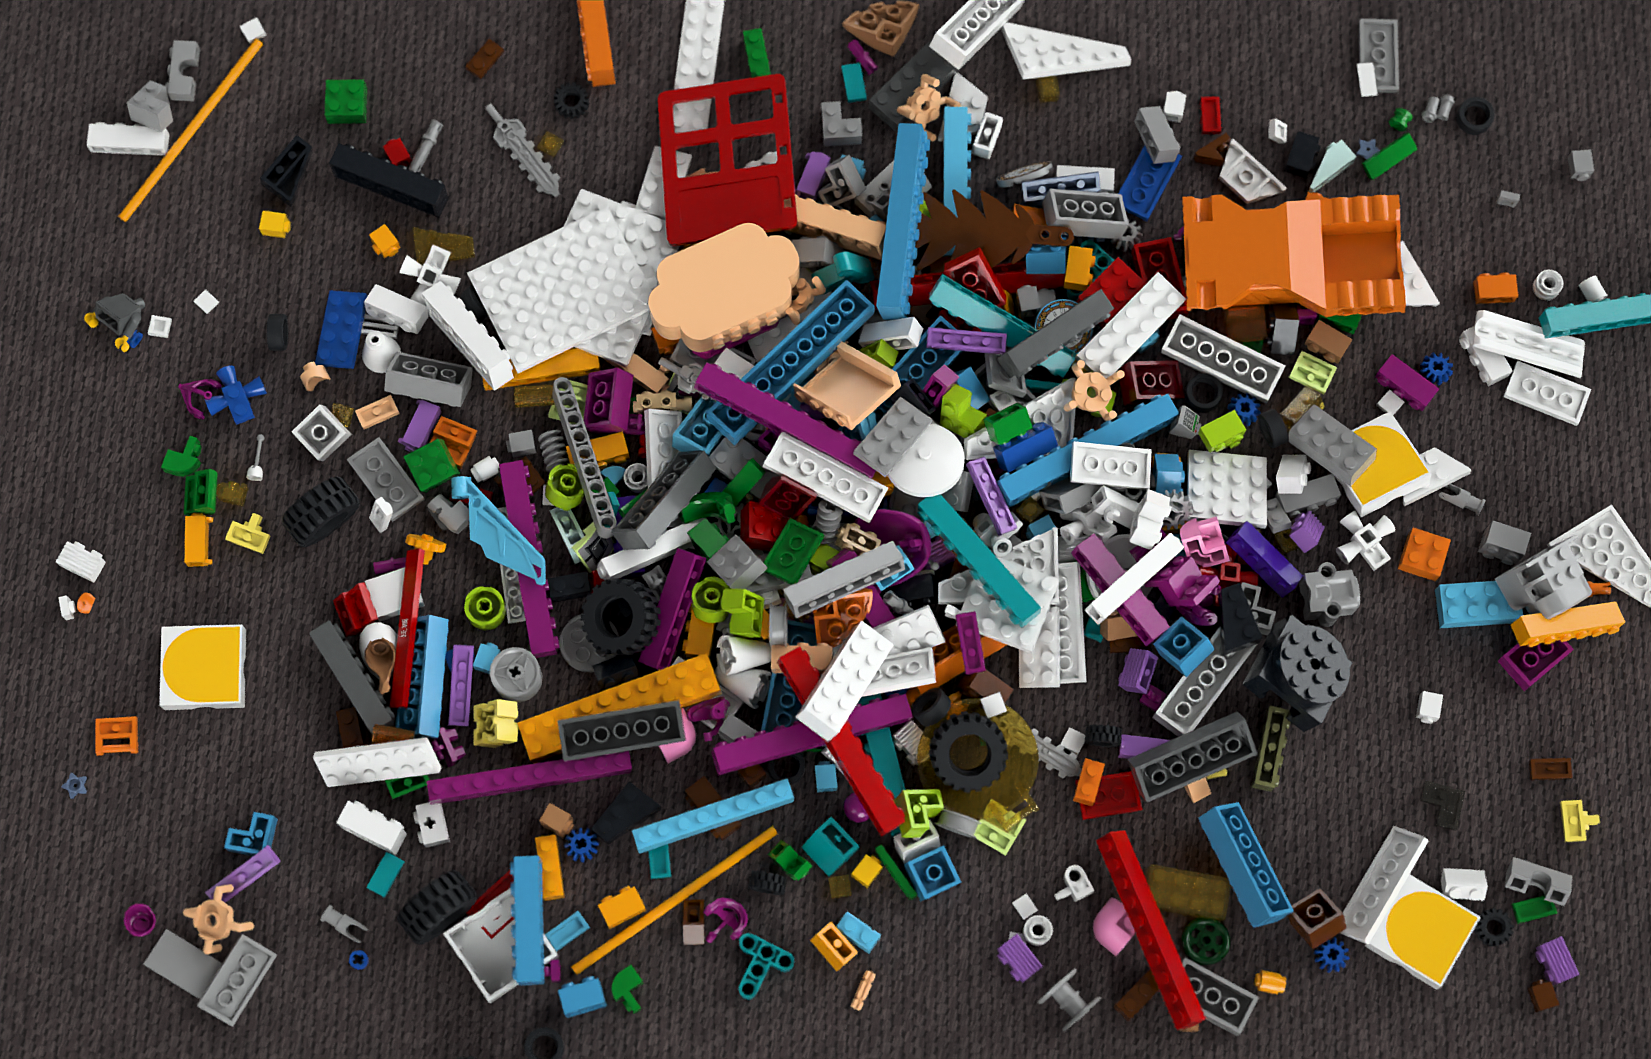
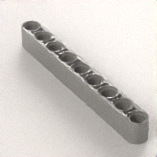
[552,377,616,539]

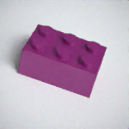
[583,368,633,436]
[1498,640,1574,691]

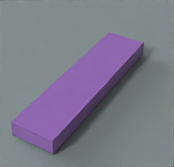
[926,327,1007,354]
[966,456,1017,536]
[448,644,474,726]
[205,845,280,903]

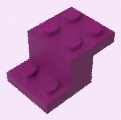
[1144,556,1220,606]

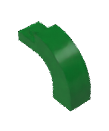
[678,492,736,524]

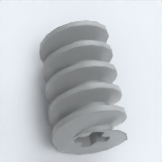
[538,430,569,472]
[813,499,843,544]

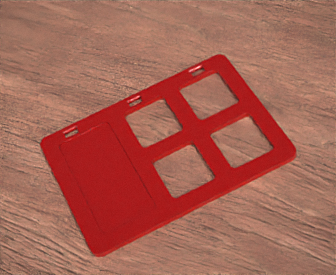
[658,74,798,246]

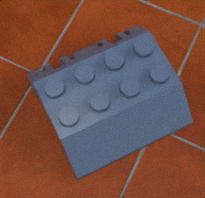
[1021,171,1105,247]

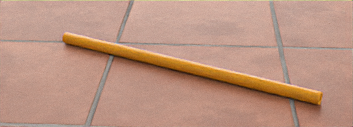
[118,39,263,222]
[571,826,778,975]

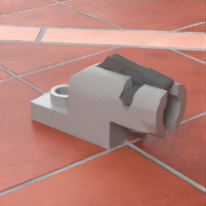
[427,494,470,534]

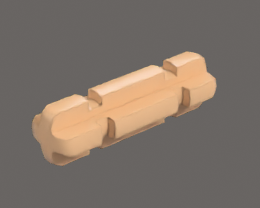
[851,971,875,1010]

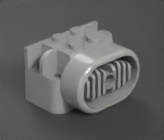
[1494,535,1592,619]

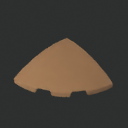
[843,1,919,57]

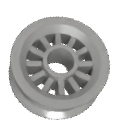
[769,603,788,648]
[934,809,981,839]

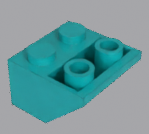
[801,817,859,877]

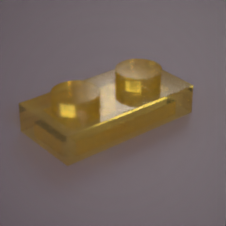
[514,385,555,408]

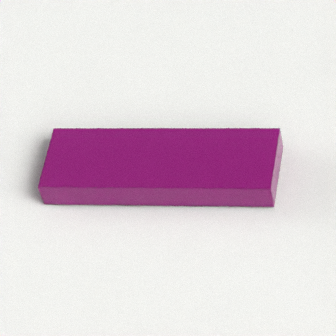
[955,611,986,675]

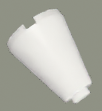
[362,331,401,373]
[716,635,772,675]
[715,666,772,709]

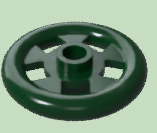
[1181,916,1230,965]

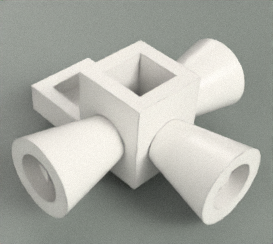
[400,245,461,305]
[1060,503,1117,544]
[1336,510,1395,571]
[973,512,1023,557]

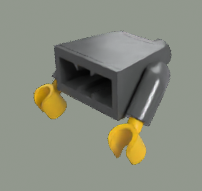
[84,294,145,352]

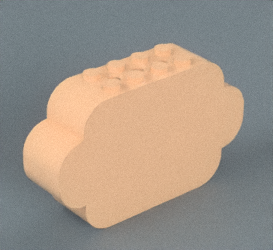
[648,223,800,352]

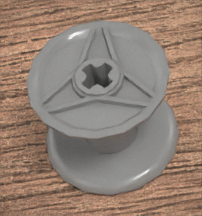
[490,647,543,702]
[1037,968,1101,1032]

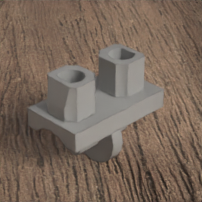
[642,565,667,602]

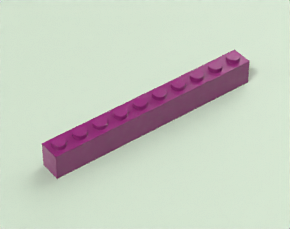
[694,362,876,479]
[499,460,560,658]
[711,693,913,775]
[427,751,632,805]

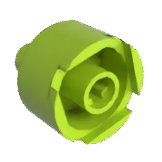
[545,464,585,511]
[692,577,730,623]
[464,586,507,631]

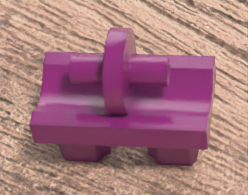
[623,414,645,435]
[431,727,466,768]

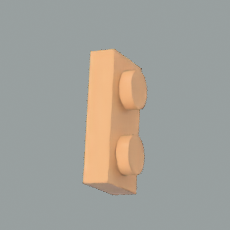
[355,395,400,430]

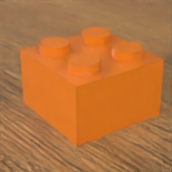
[1398,527,1451,581]

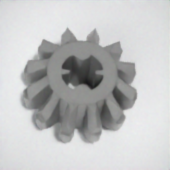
[1111,218,1143,252]

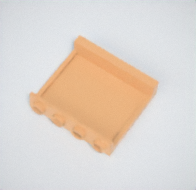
[793,342,901,430]

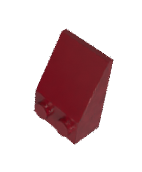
[1118,361,1185,406]
[758,476,818,520]

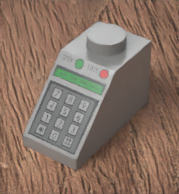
[1169,405,1201,439]

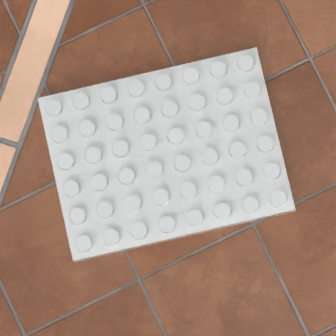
[564,189,682,367]
[467,206,652,374]

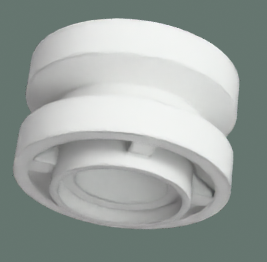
[1533,270,1563,300]
[624,463,648,494]
[1023,915,1053,946]

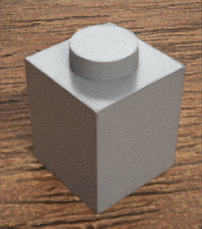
[1568,150,1594,181]
[506,430,536,457]

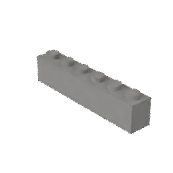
[783,541,905,618]

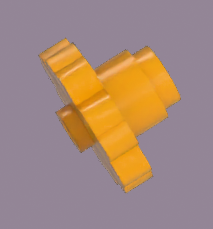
[405,534,446,565]

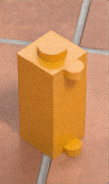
[184,513,213,567]

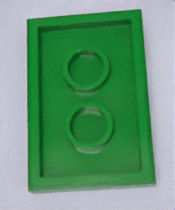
[763,518,825,585]

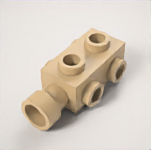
[633,390,693,415]
[835,523,881,556]

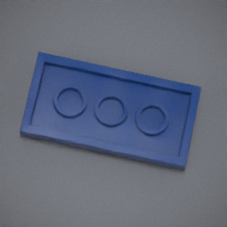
[1118,145,1182,222]
[315,291,368,369]

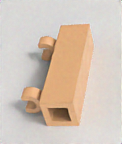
[603,353,670,394]

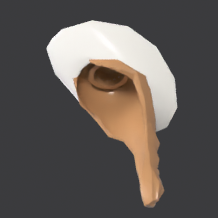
[359,622,398,694]

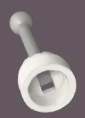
[246,434,264,481]

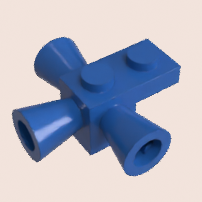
[205,366,267,425]

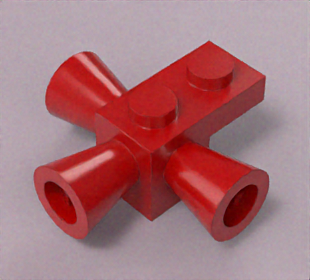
[1197,545,1258,607]

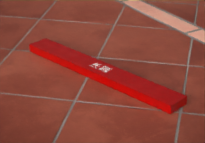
[390,549,425,709]

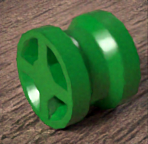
[1389,108,1413,132]

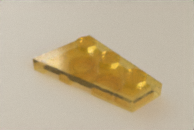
[413,227,475,265]

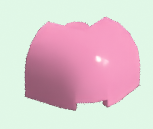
[1180,516,1230,567]
[659,708,696,763]
[1093,898,1135,956]

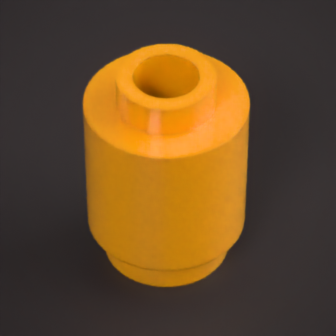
[1254,970,1286,994]

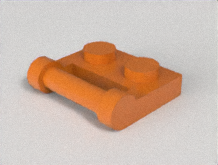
[95,716,138,756]

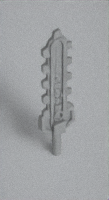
[485,104,560,198]
[658,357,717,403]
[975,706,1081,778]

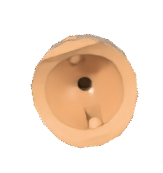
[300,362,330,391]

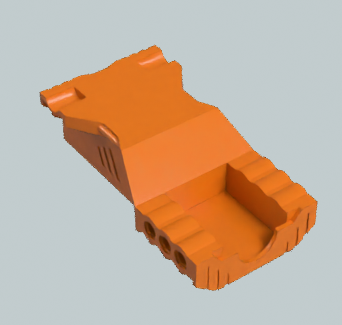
[1182,195,1406,317]

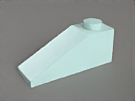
[1308,140,1356,193]
[550,507,584,564]

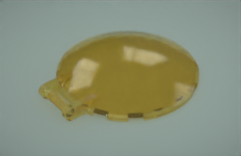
[917,698,1040,833]

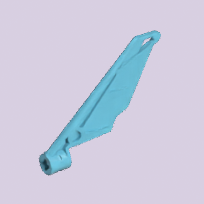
[451,476,546,585]

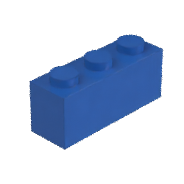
[993,422,1058,472]

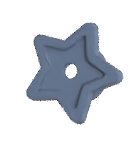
[1356,139,1380,160]
[61,773,87,799]

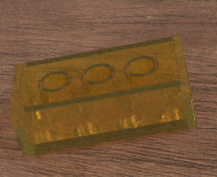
[1146,864,1231,922]

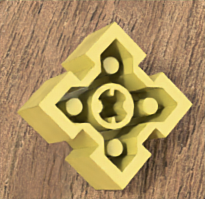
[474,699,519,748]

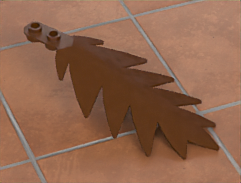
[915,189,1074,271]

